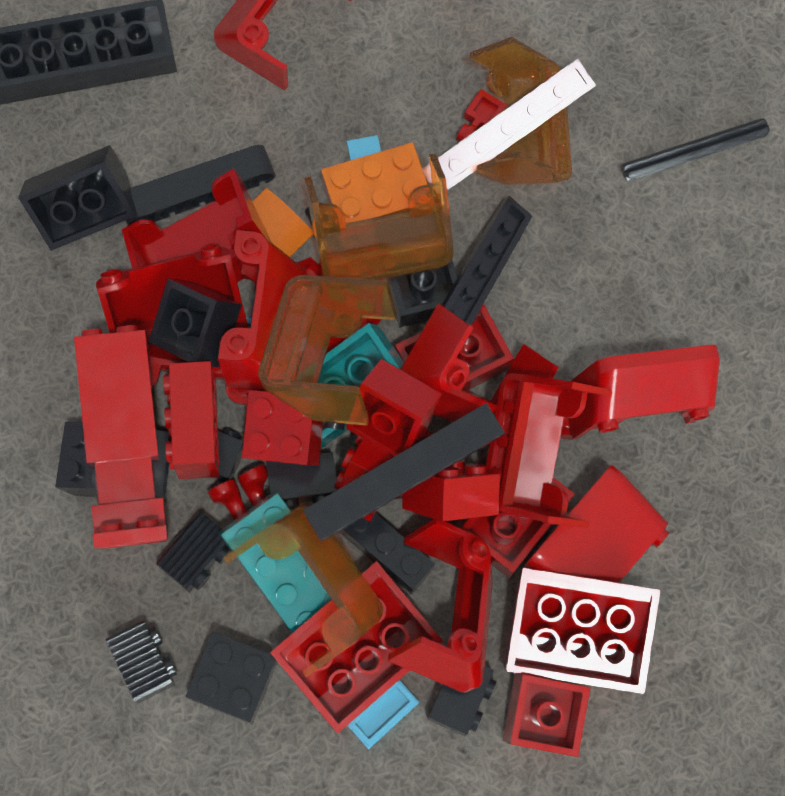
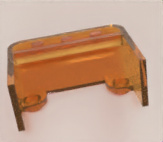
[470,37,572,185]
[305,153,454,287]
[258,275,396,425]
[223,506,383,677]

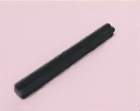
[621,118,770,181]

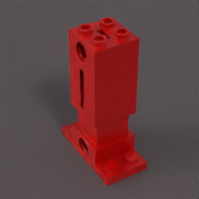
[74,325,167,549]

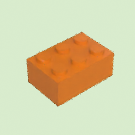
[321,142,433,239]

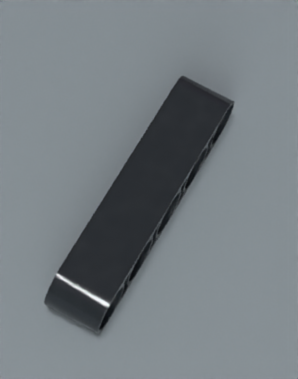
[125,145,276,226]

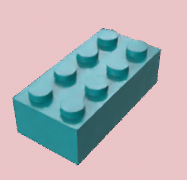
[276,323,404,449]
[218,492,345,633]

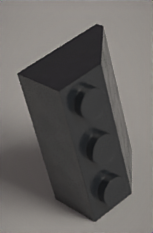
[18,145,137,251]

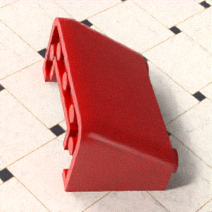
[121,169,271,282]
[218,230,308,392]
[96,243,248,349]
[520,465,670,583]

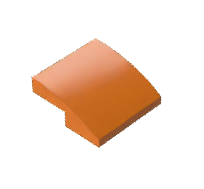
[252,188,314,257]

